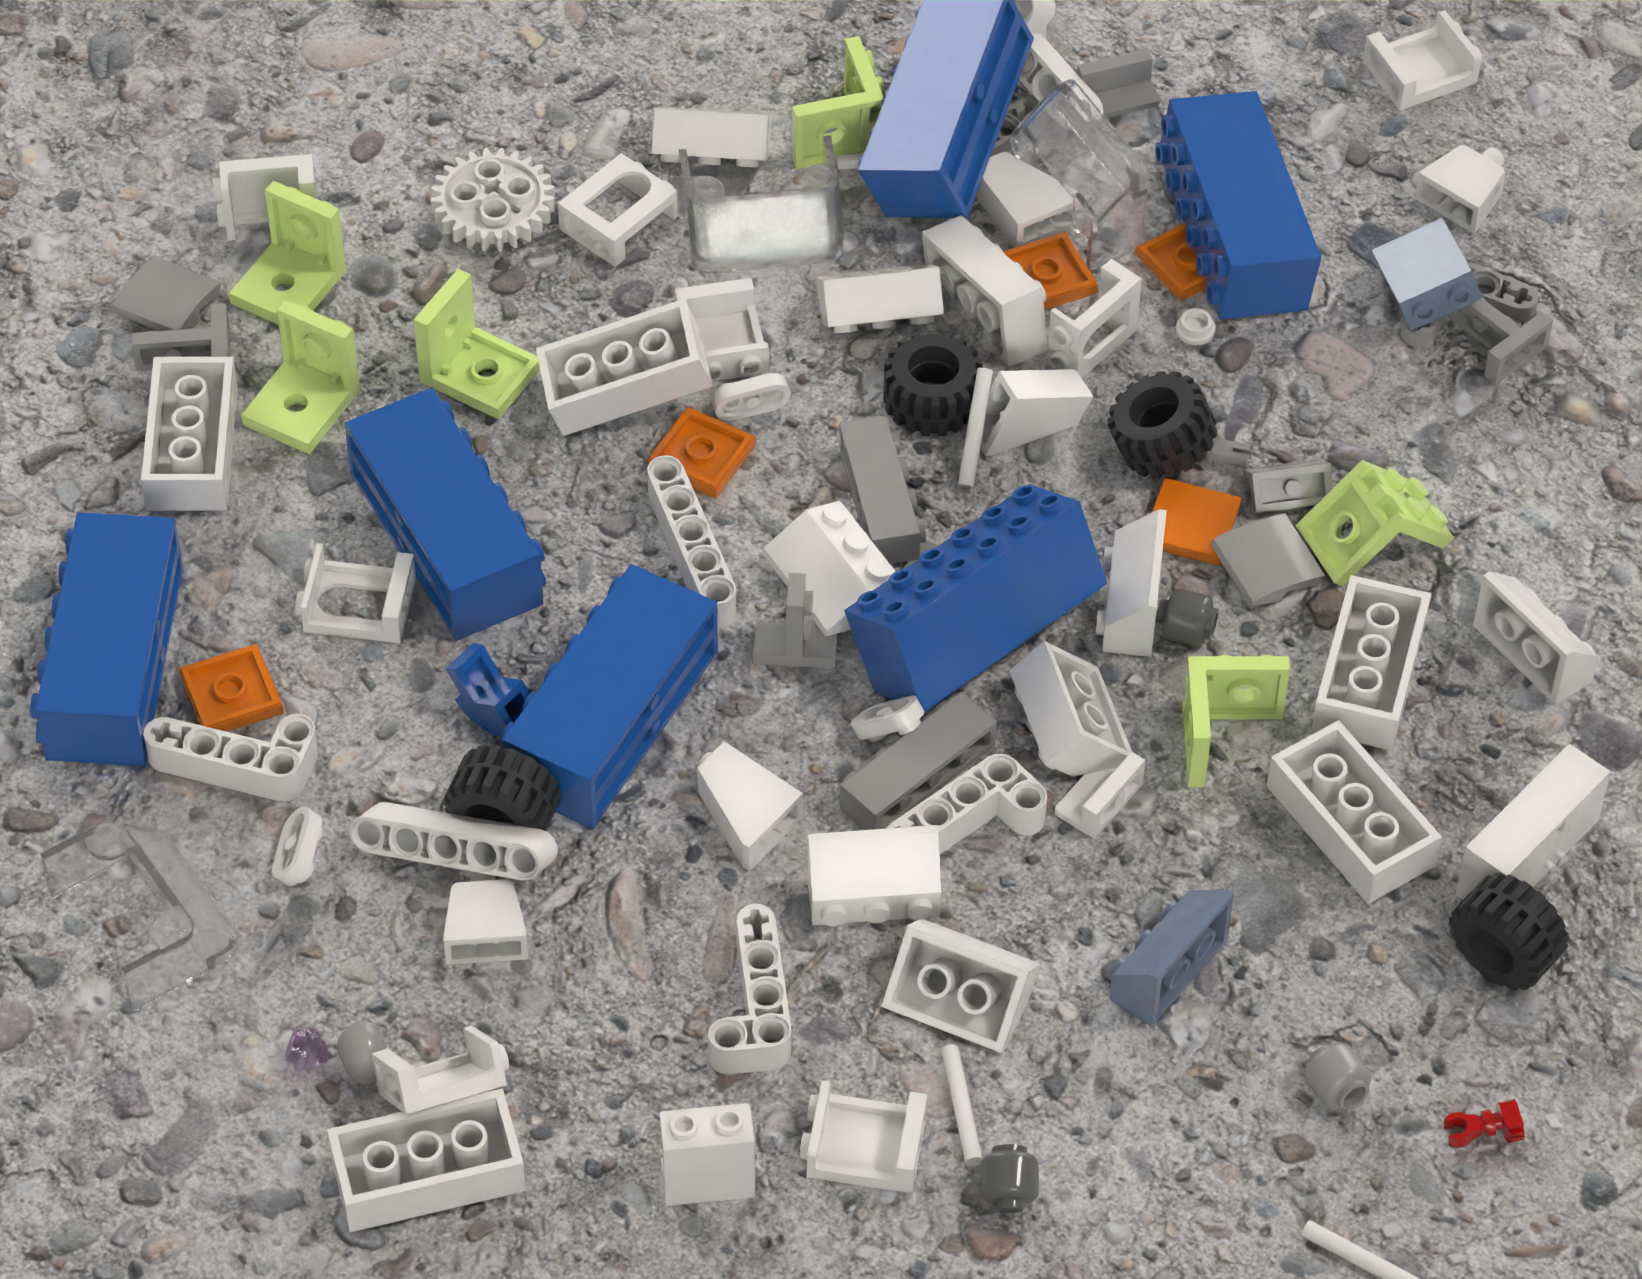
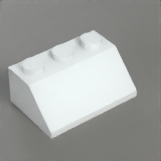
[652,106,772,167]
[814,264,944,333]
[762,501,896,636]
[1096,509,1167,657]
[1473,571,1598,705]
[1009,641,1132,777]
[808,825,942,926]
[881,918,1041,1053]

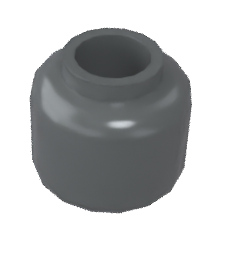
[1155,589,1219,647]
[980,1144,1039,1213]

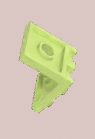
[792,36,885,169]
[229,180,346,325]
[414,269,540,420]
[241,300,360,455]
[1295,460,1454,586]
[1182,655,1290,787]

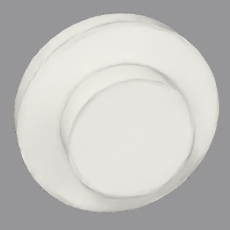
[1176,308,1215,345]

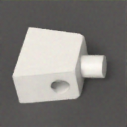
[1415,145,1506,234]
[443,871,528,965]

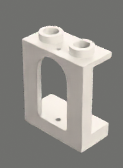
[558,153,678,267]
[1047,259,1142,378]
[295,543,416,643]

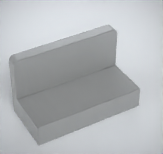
[1077,49,1160,120]
[1242,459,1333,513]

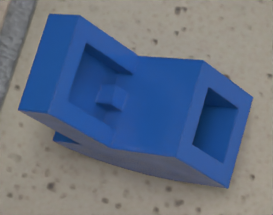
[445,643,530,737]

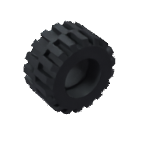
[883,331,983,437]
[1107,371,1217,479]
[443,745,562,847]
[1449,873,1569,991]

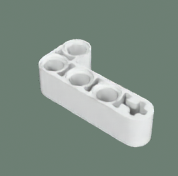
[1013,0,1103,129]
[143,714,319,802]
[886,754,1047,855]
[708,904,791,1074]

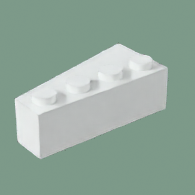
[922,215,1048,368]

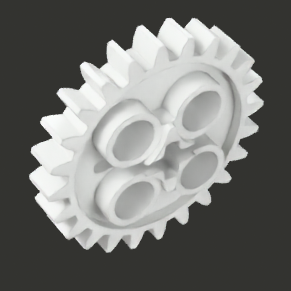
[431,148,555,251]

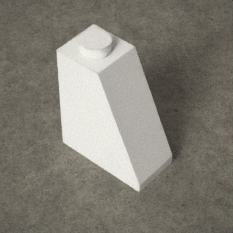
[976,151,1084,248]
[980,369,1093,456]
[696,741,803,872]

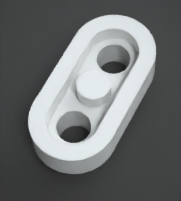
[711,373,791,421]
[850,695,924,742]
[272,806,323,887]

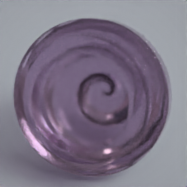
[284,1026,332,1071]

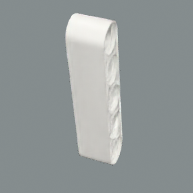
[647,455,736,629]
[350,802,558,880]

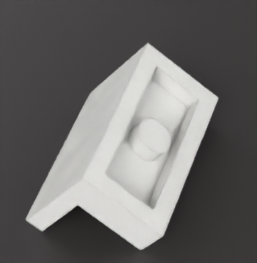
[1055,752,1145,839]

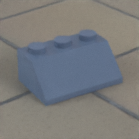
[1109,889,1234,1027]

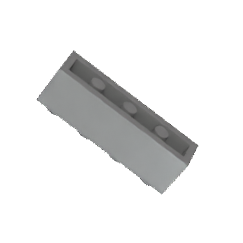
[839,415,926,564]
[840,692,997,830]

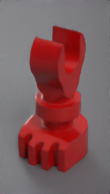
[1444,1099,1525,1148]

